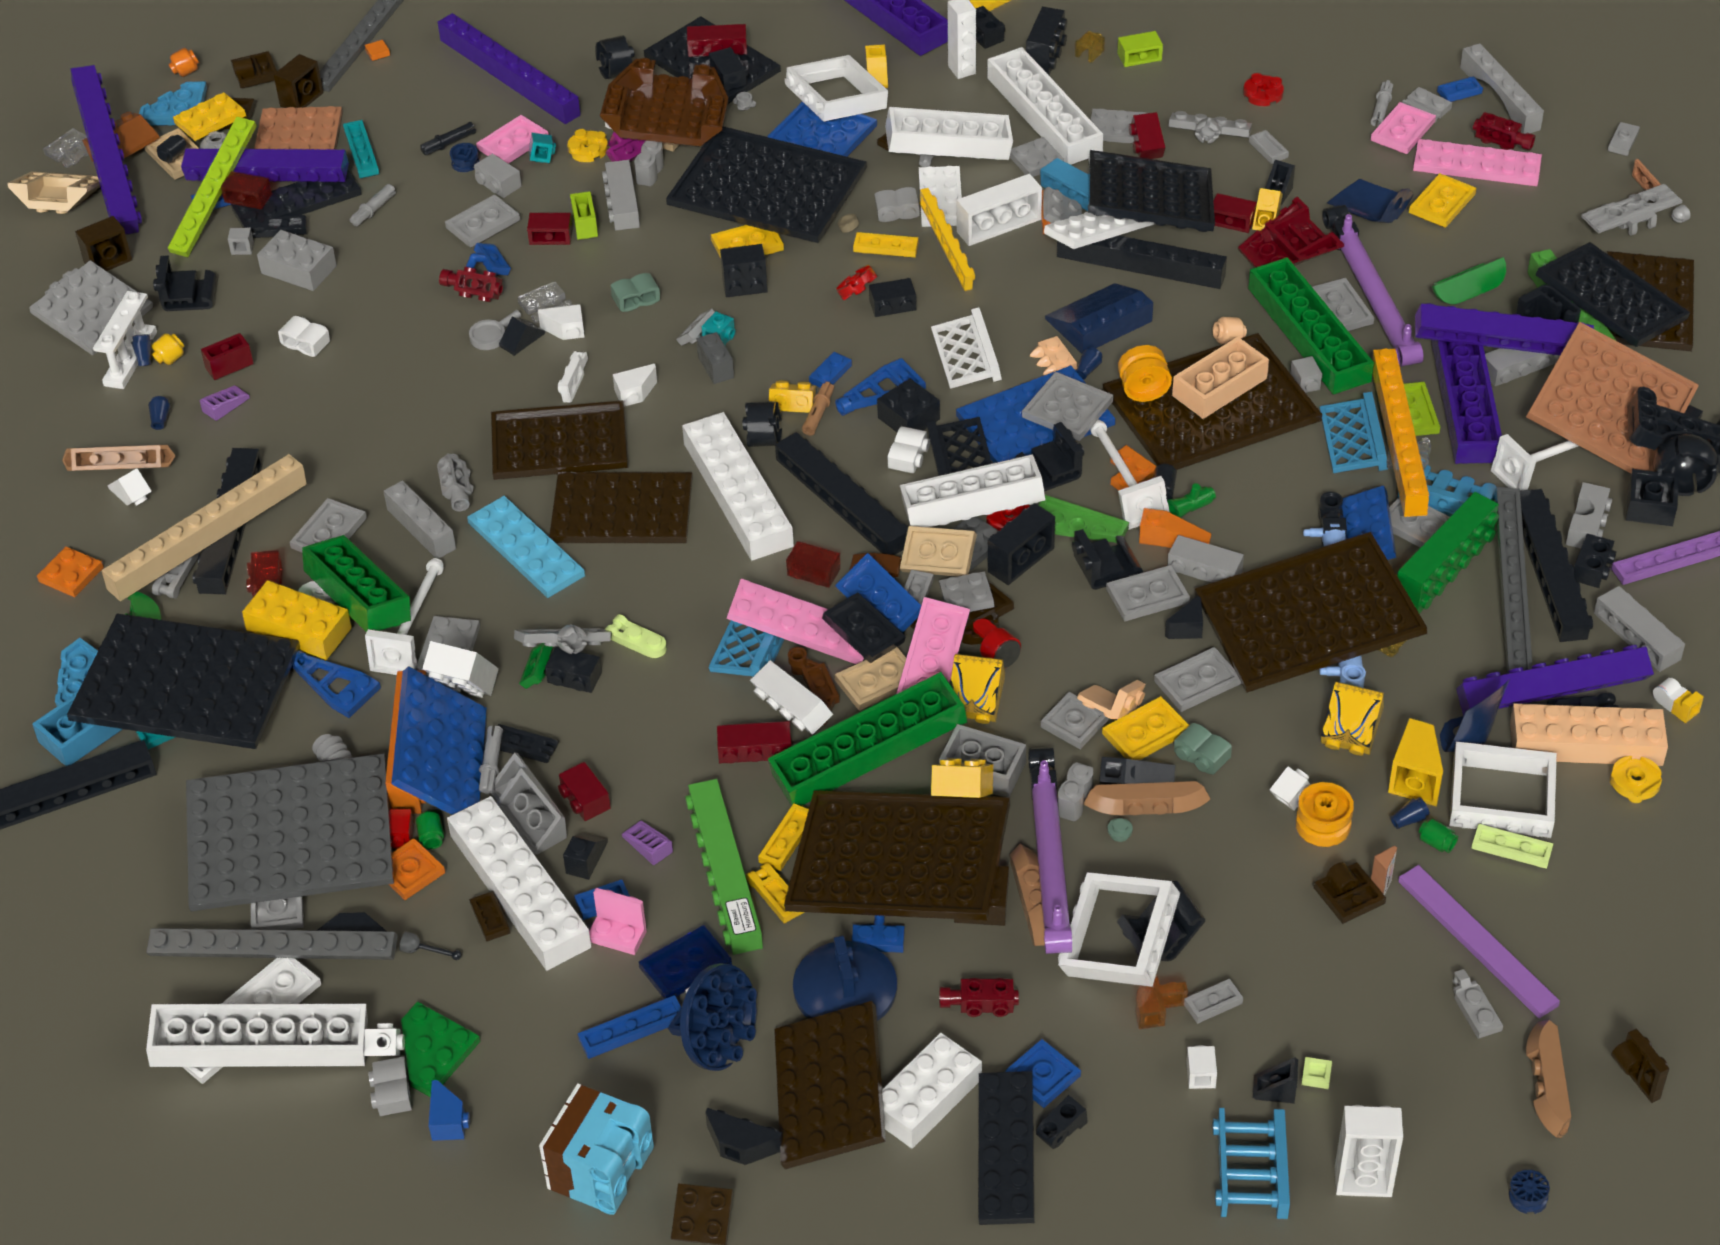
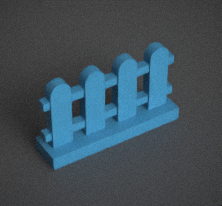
[1397,463,1496,517]

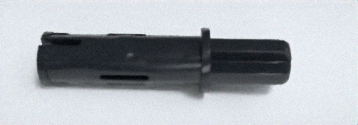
[420,122,476,155]

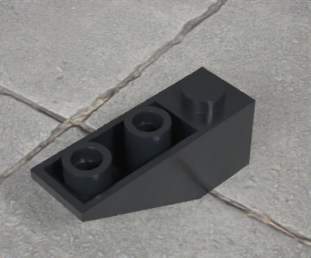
[1099,757,1176,785]

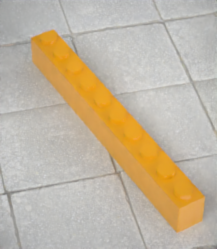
[1373,348,1429,517]

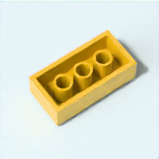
[242,580,351,660]

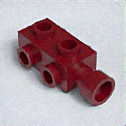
[1473,112,1536,151]
[439,267,503,302]
[939,978,1019,1017]

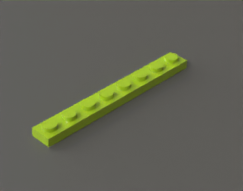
[168,117,257,257]

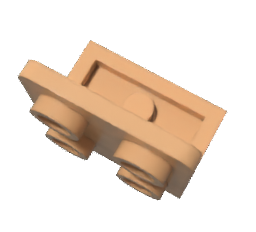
[1077,680,1146,719]

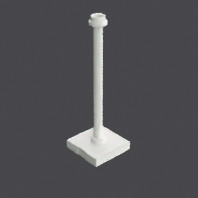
[1090,420,1169,530]
[1491,434,1579,491]
[365,558,444,675]

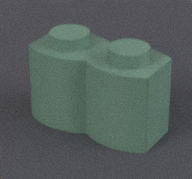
[611,273,660,312]
[1174,723,1232,775]

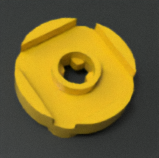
[567,129,608,162]
[1610,756,1662,803]

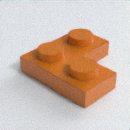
[1110,445,1157,490]

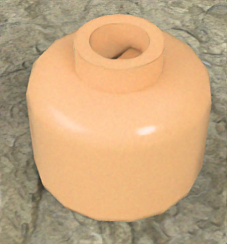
[1213,317,1247,345]

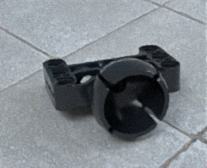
[1627,387,1720,496]

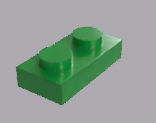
[519,643,553,689]

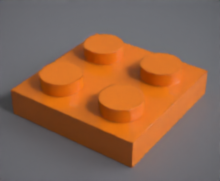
[37,546,104,597]
[388,838,445,900]

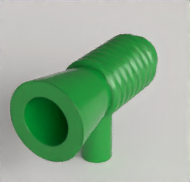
[1167,483,1216,518]

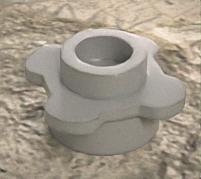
[733,92,756,110]

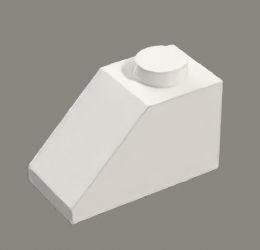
[538,305,584,340]
[613,364,657,407]
[107,468,151,506]

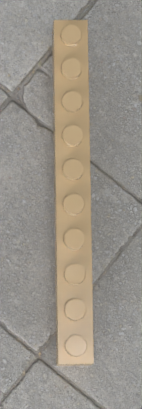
[102,454,307,602]

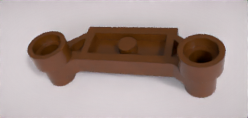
[788,647,840,726]

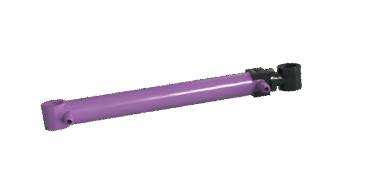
[1322,205,1423,367]
[1028,748,1072,954]

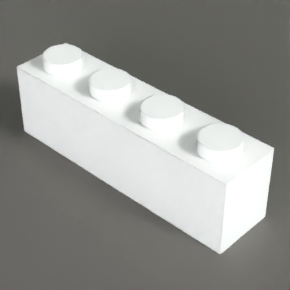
[948,0,976,79]
[750,660,833,735]

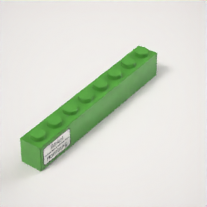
[685,779,763,955]

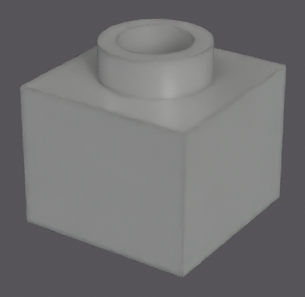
[228,228,254,255]

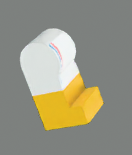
[1653,678,1704,723]

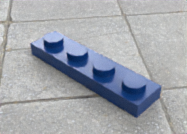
[577,995,681,1059]

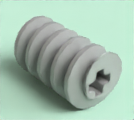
[312,734,354,762]

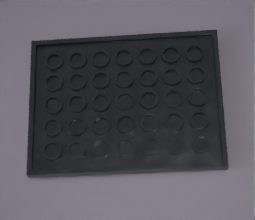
[666,126,867,243]
[67,613,300,749]

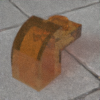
[1135,976,1188,1029]

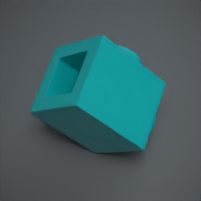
[529,133,556,163]
[702,312,736,345]

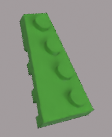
[1039,495,1129,543]

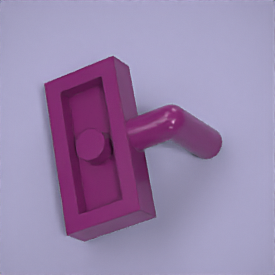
[606,132,646,162]

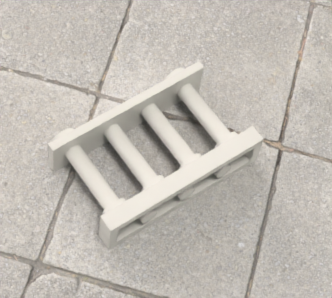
[93,291,157,389]

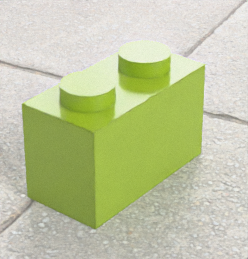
[1117,31,1163,67]
[570,191,598,240]

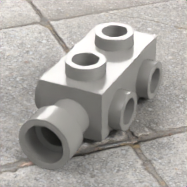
[437,453,473,512]

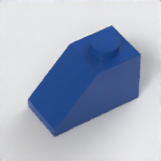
[429,1080,470,1141]

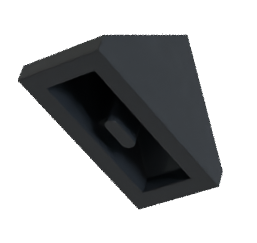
[1265,159,1295,205]
[499,316,545,356]
[1165,596,1203,639]
[1253,1057,1298,1104]

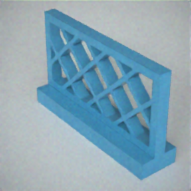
[1320,392,1388,473]
[709,620,784,677]

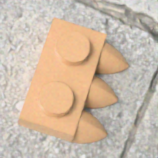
[1030,336,1077,375]

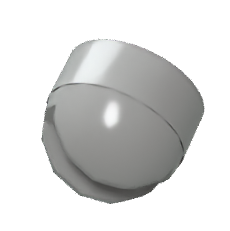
[1672,205,1691,223]

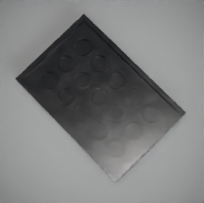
[643,16,781,104]
[1536,242,1690,347]

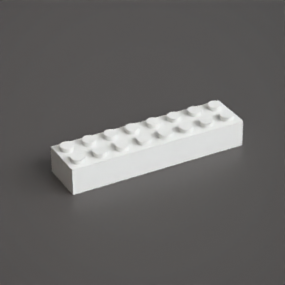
[988,47,1103,165]
[682,412,794,561]
[447,796,591,971]
[146,1004,368,1067]

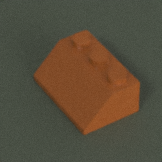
[82,111,160,162]

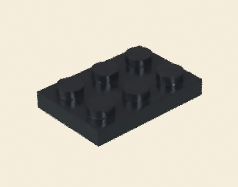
[822,592,906,663]

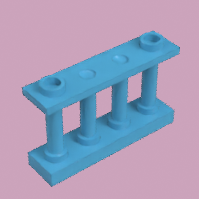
[1213,1108,1290,1219]

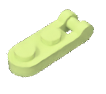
[604,614,667,658]

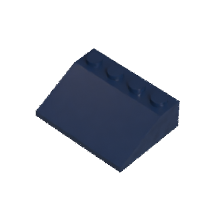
[1045,283,1153,354]

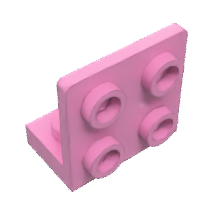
[589,888,647,955]

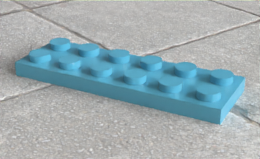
[467,496,585,598]

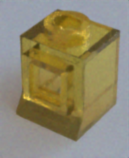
[1075,31,1105,63]

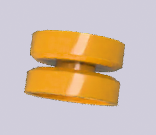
[1118,345,1172,402]
[1296,782,1354,847]

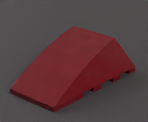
[1238,196,1344,268]

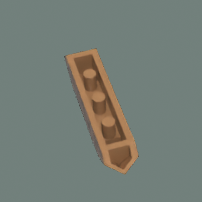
[62,445,175,471]
[1084,781,1211,816]
[1009,843,1045,946]
[1526,1020,1571,1138]

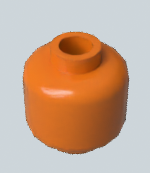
[169,48,199,77]

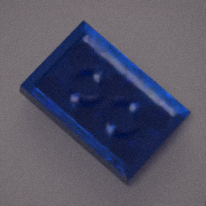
[638,925,732,999]

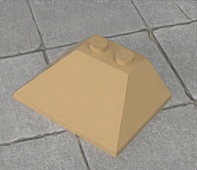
[8,172,100,214]

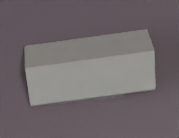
[490,752,567,855]

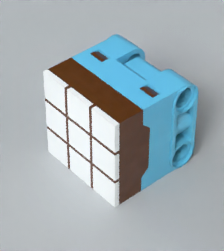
[539,1084,654,1215]

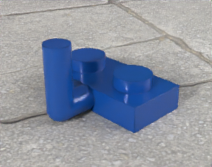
[466,243,511,276]
[852,915,905,953]

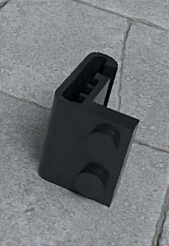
[153,255,217,311]
[1516,284,1581,323]
[1014,422,1084,492]
[1072,529,1143,590]
[1117,881,1205,961]

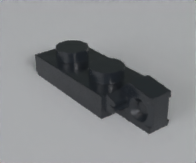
[248,215,307,238]

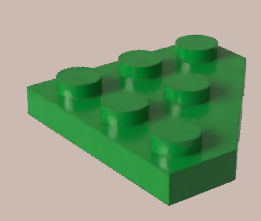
[401,1002,480,1098]

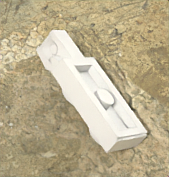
[558,351,588,403]

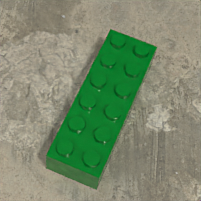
[1397,492,1499,614]
[302,535,411,632]

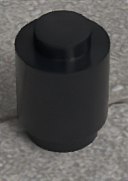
[157,135,187,163]

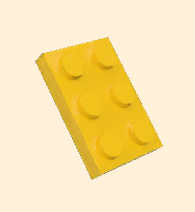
[173,92,246,141]
[1409,173,1477,228]
[711,225,784,258]
[1102,696,1190,760]

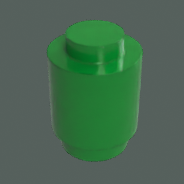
[416,811,444,850]
[1419,819,1458,853]

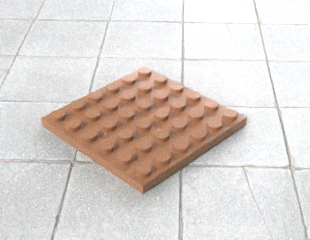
[1526,322,1699,473]

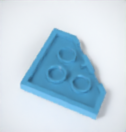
[139,81,207,126]
[55,638,98,706]

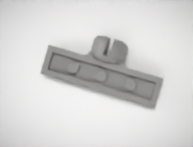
[1169,111,1252,144]
[514,625,611,654]

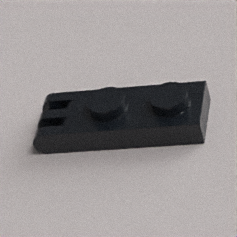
[497,724,559,763]

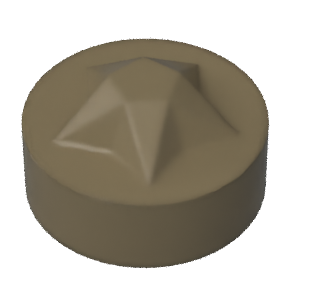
[837,214,859,233]

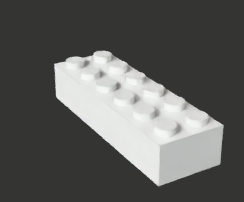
[885,107,1013,160]
[900,454,1045,527]

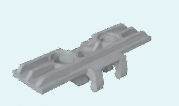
[1581,184,1683,236]

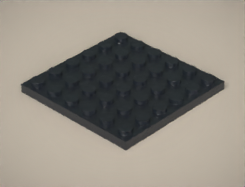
[1088,150,1215,232]

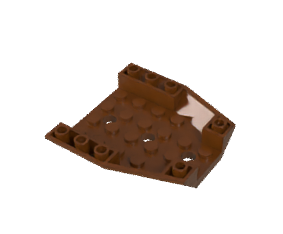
[600,58,728,146]

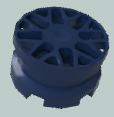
[450,143,479,172]
[1509,1170,1550,1214]

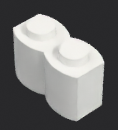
[278,316,330,357]
[888,426,930,473]

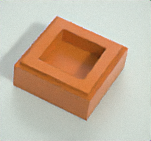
[365,40,390,61]

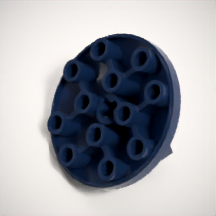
[793,936,897,1021]
[668,963,757,1071]

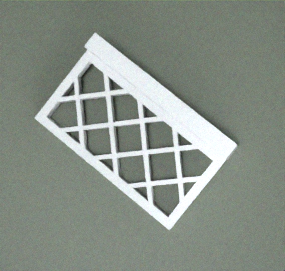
[931,307,1002,389]

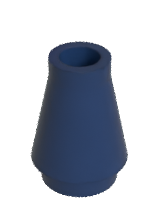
[131,334,153,366]
[1076,347,1103,380]
[148,396,171,430]
[1390,797,1430,829]

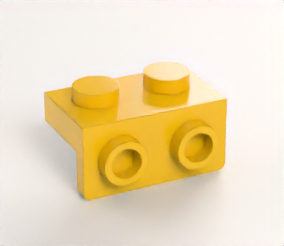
[769,380,816,413]

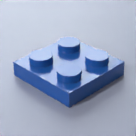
[1005,1039,1081,1108]

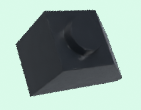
[563,833,608,880]

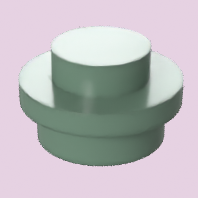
[1107,818,1133,842]

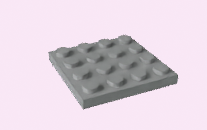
[29,261,153,355]

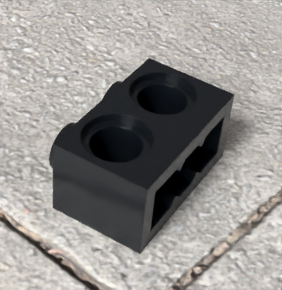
[976,6,1006,49]
[1574,533,1617,588]

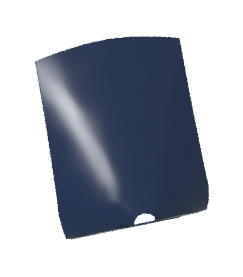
[1327,179,1414,223]
[1440,679,1510,752]

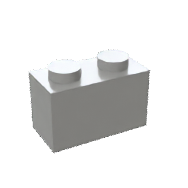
[474,153,522,198]

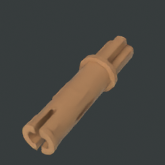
[802,381,834,436]

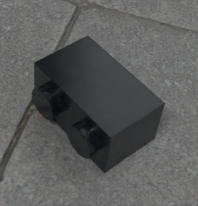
[709,47,748,91]
[869,278,916,317]
[545,647,602,693]

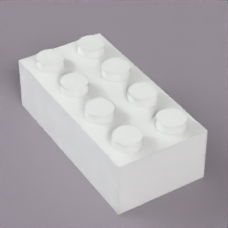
[956,174,1042,246]
[423,641,499,698]
[882,1033,982,1149]
[1335,1105,1403,1197]

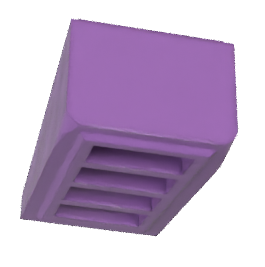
[200,386,250,421]
[622,821,673,866]

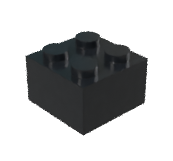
[720,244,768,298]
[877,378,940,432]
[1626,469,1679,527]

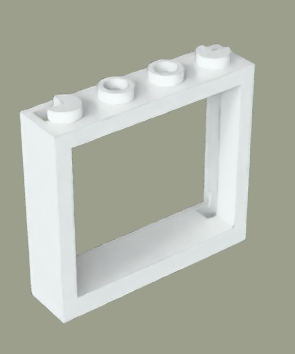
[785,55,888,121]
[1449,742,1557,838]
[1058,872,1180,987]

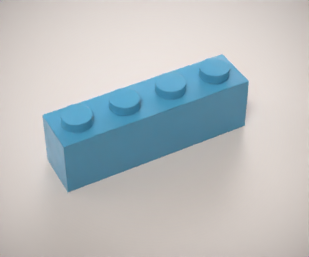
[1040,158,1088,211]

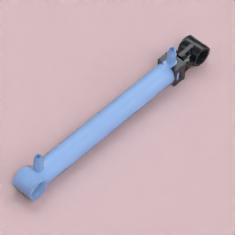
[1303,492,1366,688]

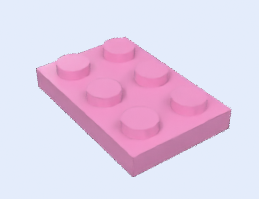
[1371,102,1436,154]
[476,115,548,164]

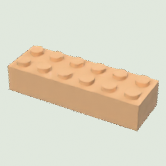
[1510,704,1668,766]

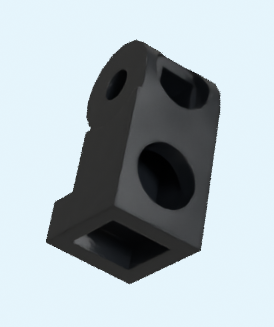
[1036,1095,1088,1149]

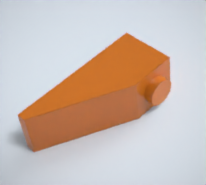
[1139,508,1211,548]

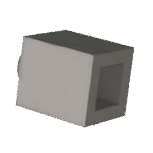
[1290,356,1322,393]

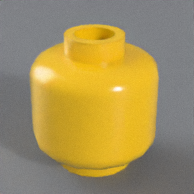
[151,333,185,365]

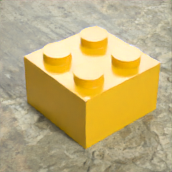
[931,758,993,798]

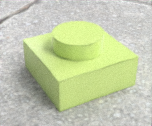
[1302,1057,1332,1089]

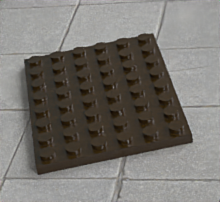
[1102,333,1323,470]
[1195,532,1427,693]
[784,791,1010,921]

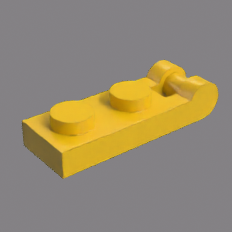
[745,862,805,924]

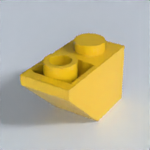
[865,45,888,88]
[1252,188,1283,231]

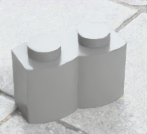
[634,141,664,186]
[875,187,920,222]
[1058,762,1093,822]
[368,1057,412,1116]

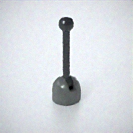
[399,931,462,960]

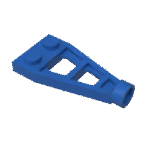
[835,358,926,416]
[292,650,381,718]

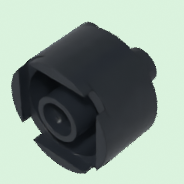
[595,35,635,79]
[742,401,782,447]

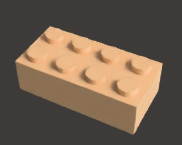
[1172,337,1269,419]

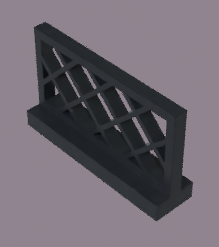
[926,417,992,476]

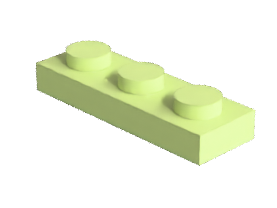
[1472,824,1553,869]

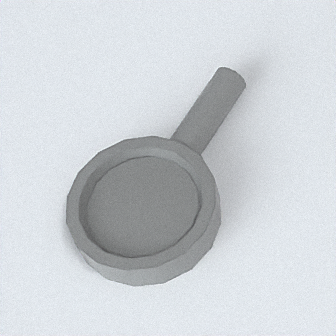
[469,310,521,350]

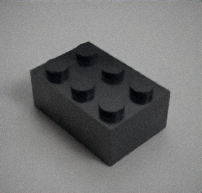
[1026,6,1067,75]
[987,503,1055,585]

